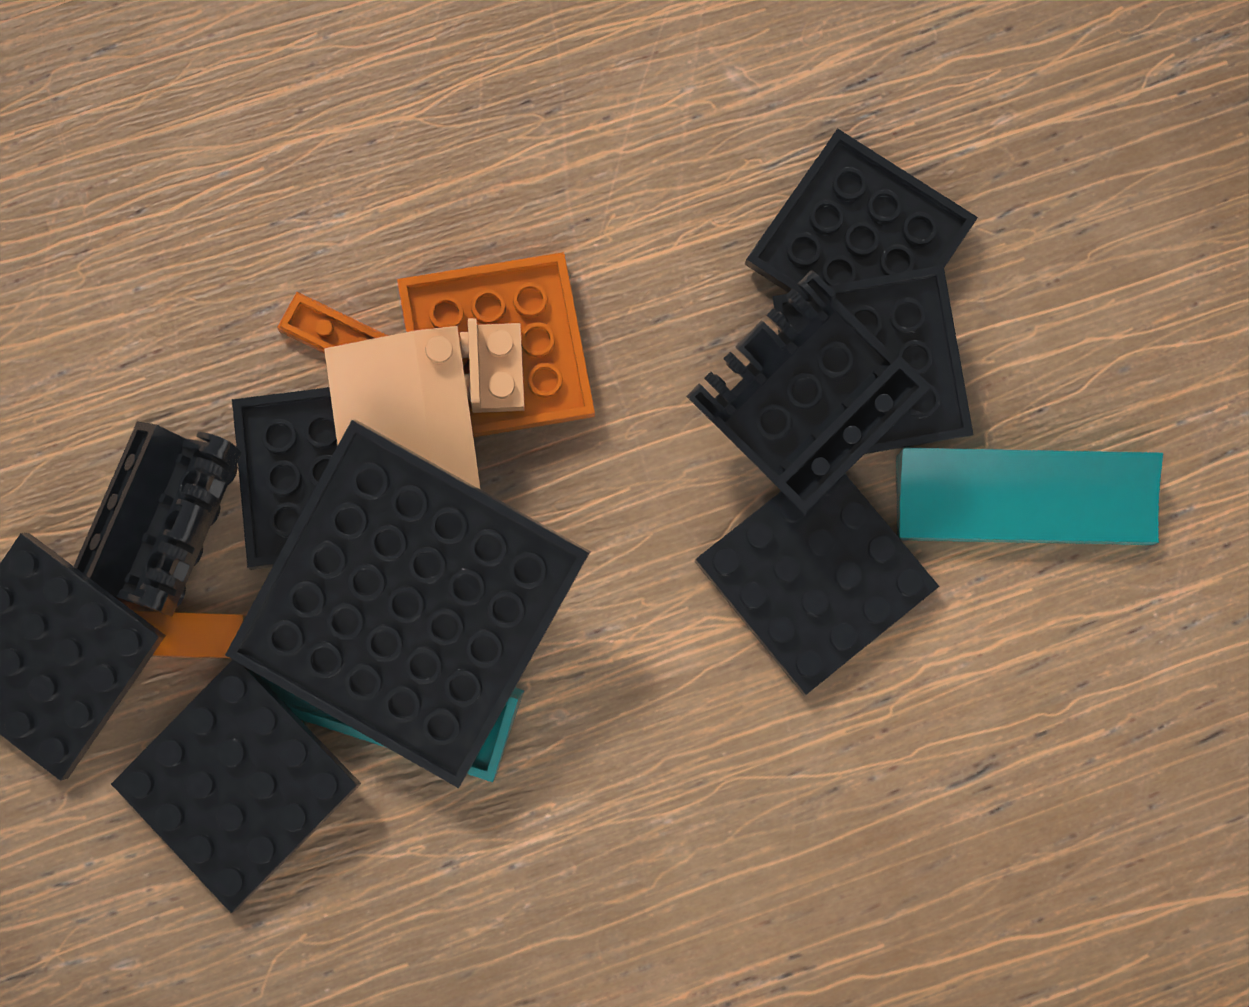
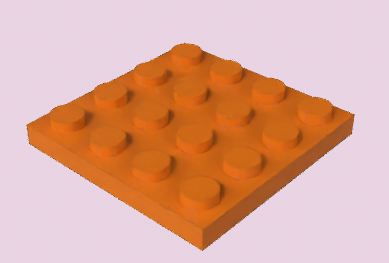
[397,252,595,438]

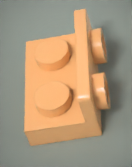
[460,318,525,413]

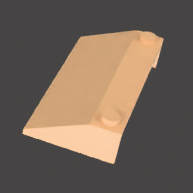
[324,326,481,490]

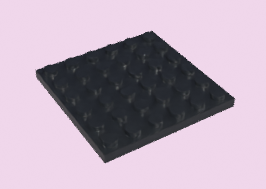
[225,420,591,788]

